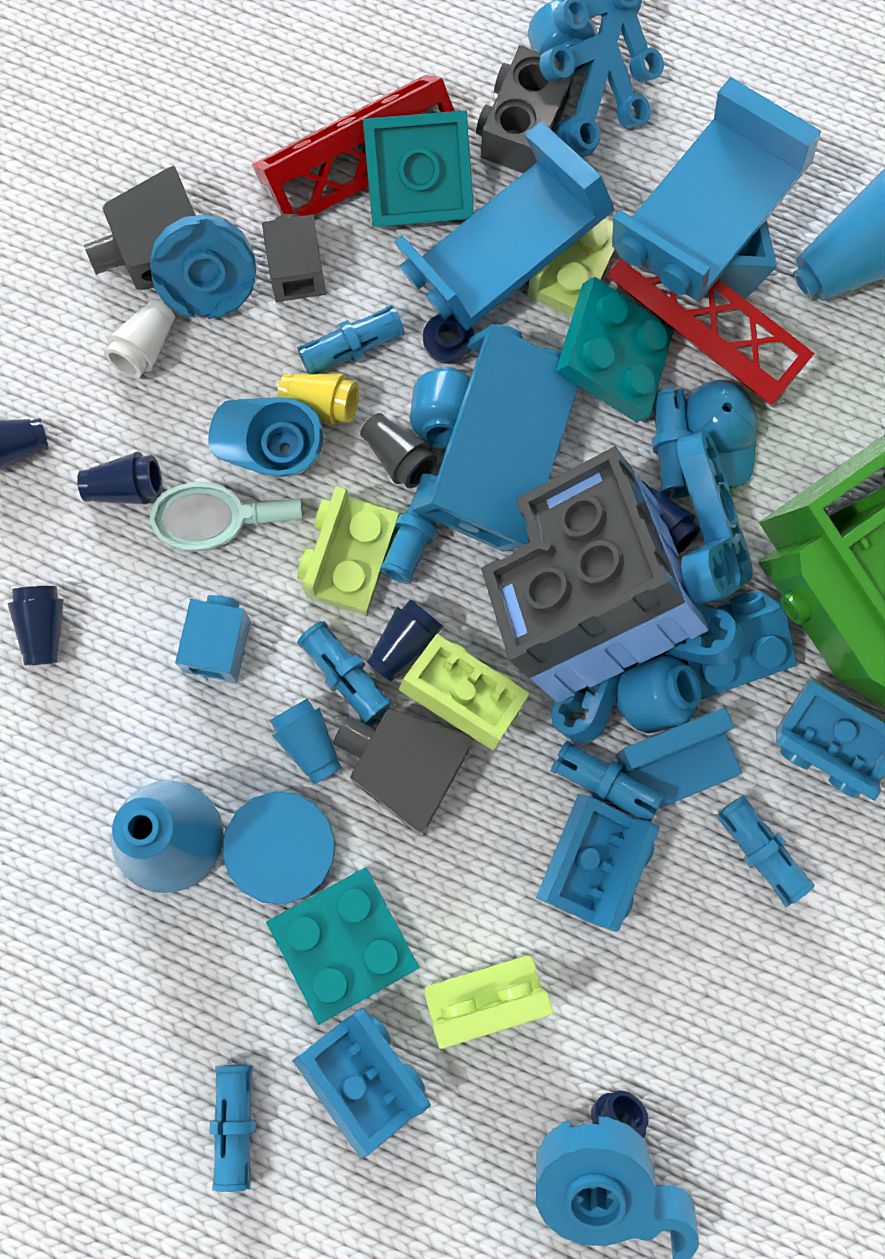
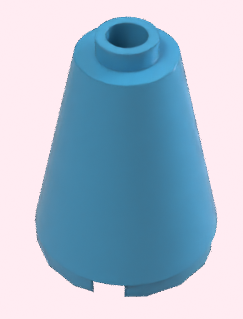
[793,169,885,301]
[111,781,224,893]

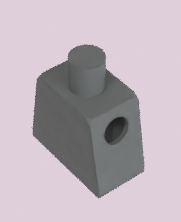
[84,165,196,290]
[333,708,474,837]

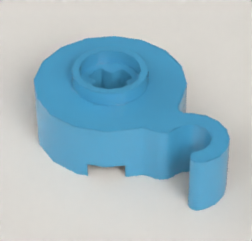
[536,1117,699,1259]

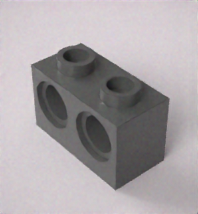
[476,45,576,173]

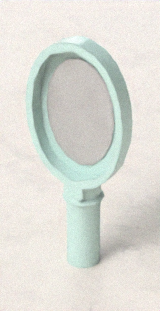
[150,482,303,551]

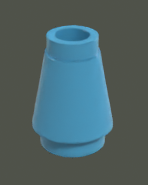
[269,698,342,785]

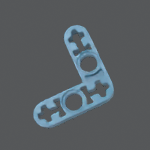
[677,430,753,605]
[551,605,745,744]

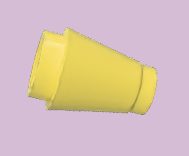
[277,373,359,426]

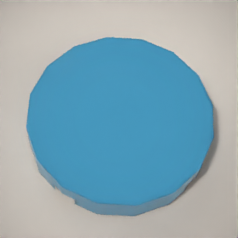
[150,214,256,319]
[222,791,336,905]

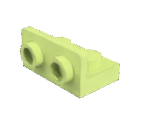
[527,218,616,316]
[297,486,399,616]
[399,634,530,751]
[424,955,554,1050]

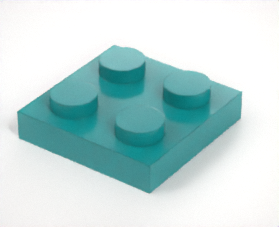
[363,110,474,227]
[556,277,674,423]
[266,867,420,1025]

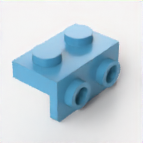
[681,591,798,700]
[776,676,885,801]
[536,794,659,932]
[292,1008,431,1159]

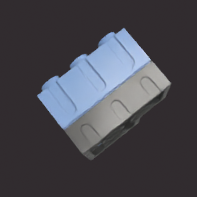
[481,446,709,703]

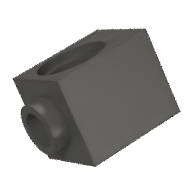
[262,214,326,302]

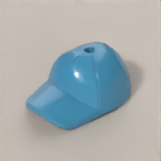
[685,380,758,488]
[208,397,323,477]

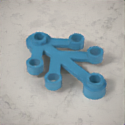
[539,0,664,158]

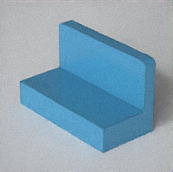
[615,707,741,809]

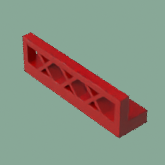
[252,75,455,216]
[607,258,815,407]

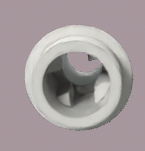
[104,299,176,378]

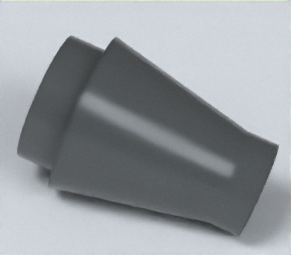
[360,413,437,489]

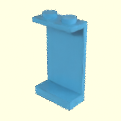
[612,77,821,302]
[394,121,615,331]
[411,324,578,552]

